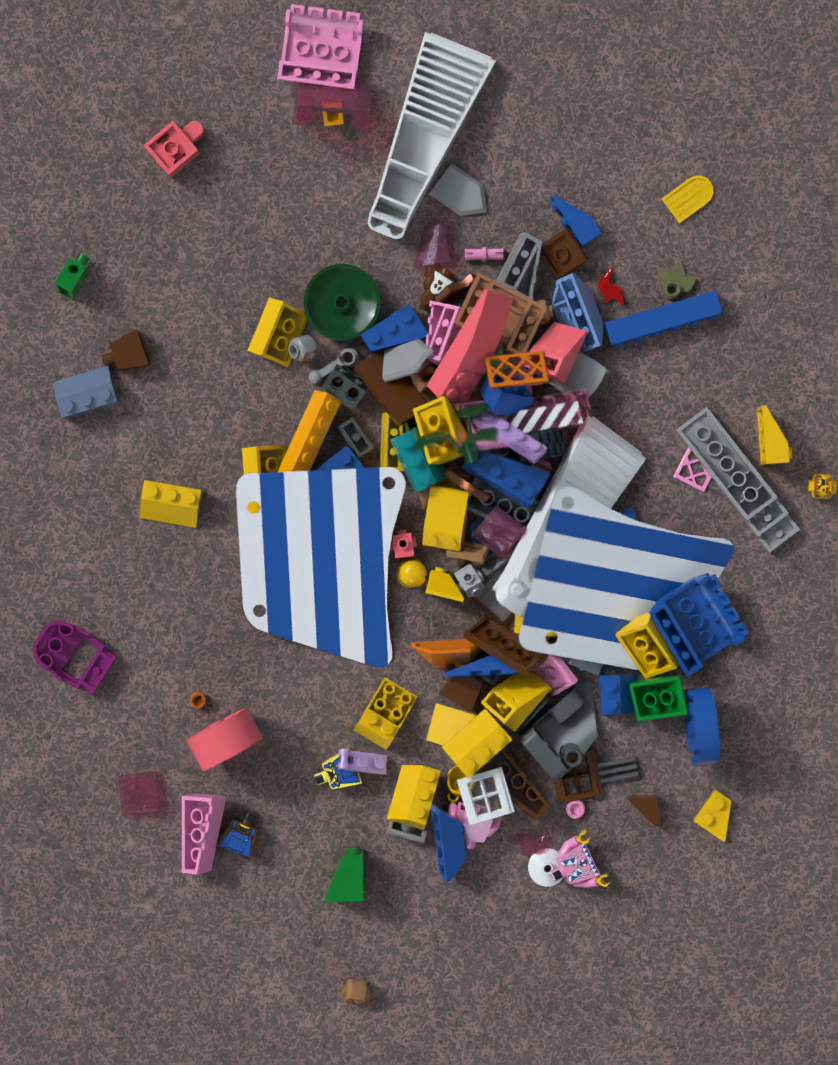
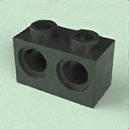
[322,364,368,409]

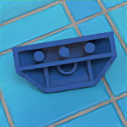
[431,805,467,882]

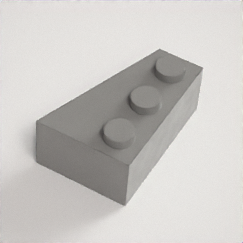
[496,232,542,300]

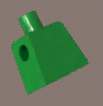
[54,253,89,301]

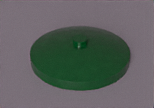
[303,264,381,341]

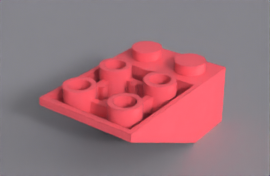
[523,322,587,384]

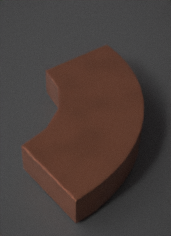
[435,274,476,303]
[443,467,490,502]

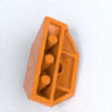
[411,639,482,668]

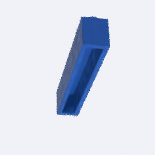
[604,291,722,348]

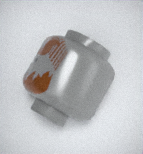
[288,335,318,362]

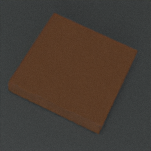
[540,227,589,280]

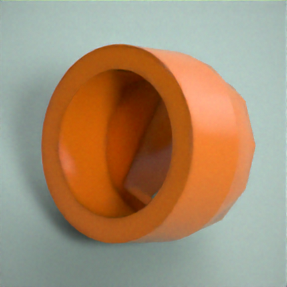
[190,692,206,708]

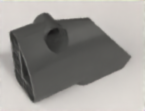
[518,681,597,782]

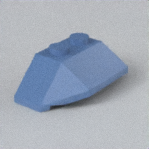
[552,273,604,352]

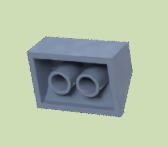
[53,366,119,419]

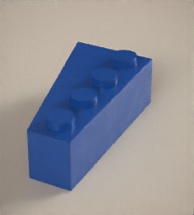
[462,450,551,509]

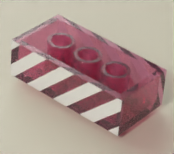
[504,389,591,434]

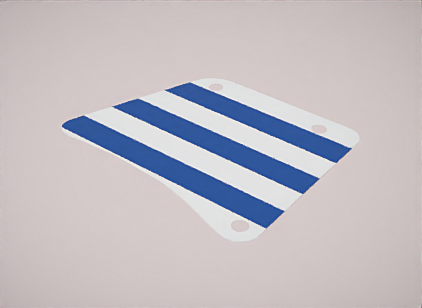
[236,467,405,668]
[519,487,734,670]

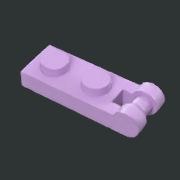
[338,749,387,775]

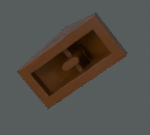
[627,795,658,827]

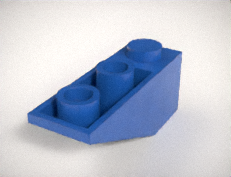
[550,195,602,247]

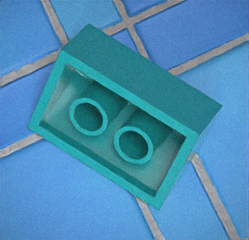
[390,426,446,492]

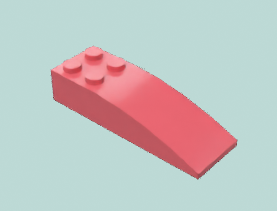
[427,289,513,403]

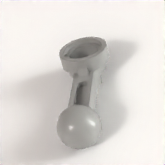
[309,348,360,385]

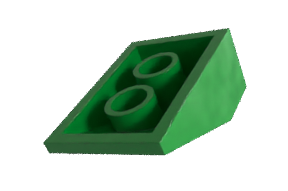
[629,676,690,721]

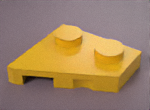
[693,789,731,842]

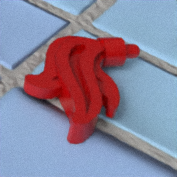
[597,268,624,306]

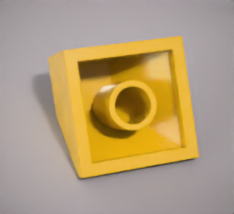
[425,567,464,602]

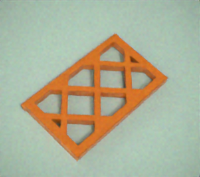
[484,351,548,389]

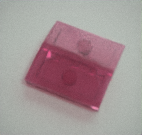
[472,506,527,558]
[118,772,161,816]

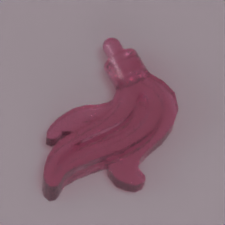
[511,831,549,856]

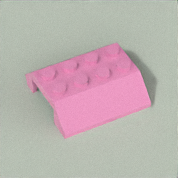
[277,4,364,90]

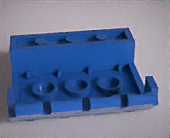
[648,573,749,677]

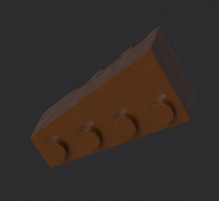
[475,748,549,820]

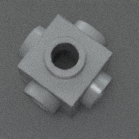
[454,564,485,598]

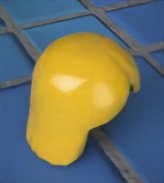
[396,557,427,588]

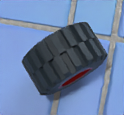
[517,428,567,463]

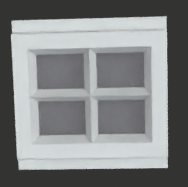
[457,767,514,825]

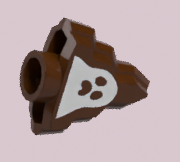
[420,265,456,311]

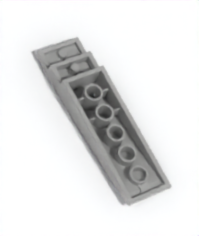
[676,407,800,553]

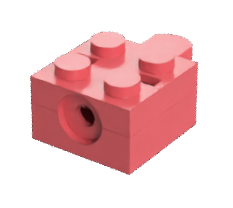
[143,121,204,178]

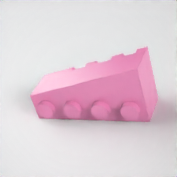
[182,793,226,874]

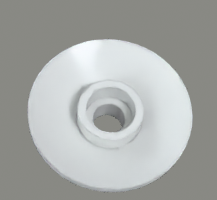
[528,848,563,887]

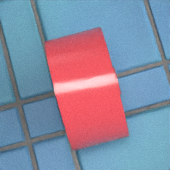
[186,707,264,771]

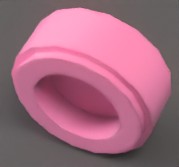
[566,800,585,819]

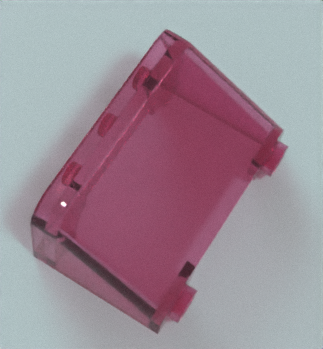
[292,83,373,132]

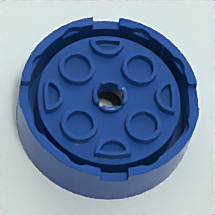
[684,687,720,767]

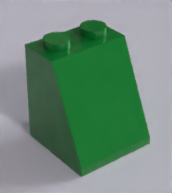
[325,846,365,902]

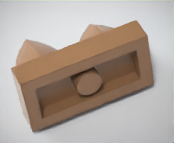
[446,541,489,568]

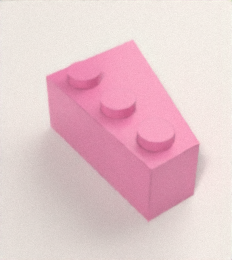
[426,301,461,366]

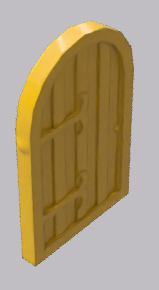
[662,176,714,224]

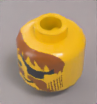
[807,474,837,499]

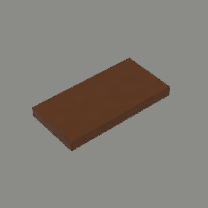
[354,349,426,427]
[463,616,548,677]

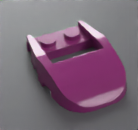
[33,621,118,695]

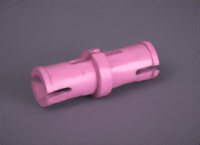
[465,247,503,262]

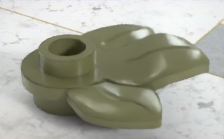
[657,262,696,300]

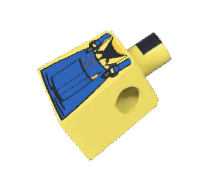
[314,748,362,789]

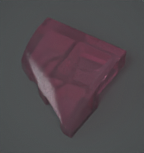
[414,223,451,268]

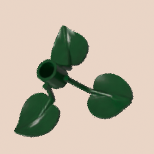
[414,403,498,463]

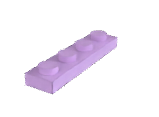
[472,409,547,463]

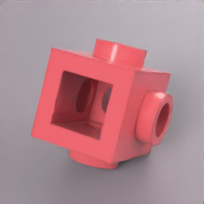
[390,530,417,558]

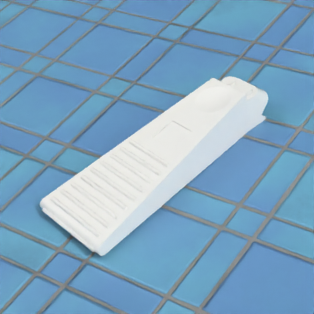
[368,32,496,239]
[492,415,646,617]

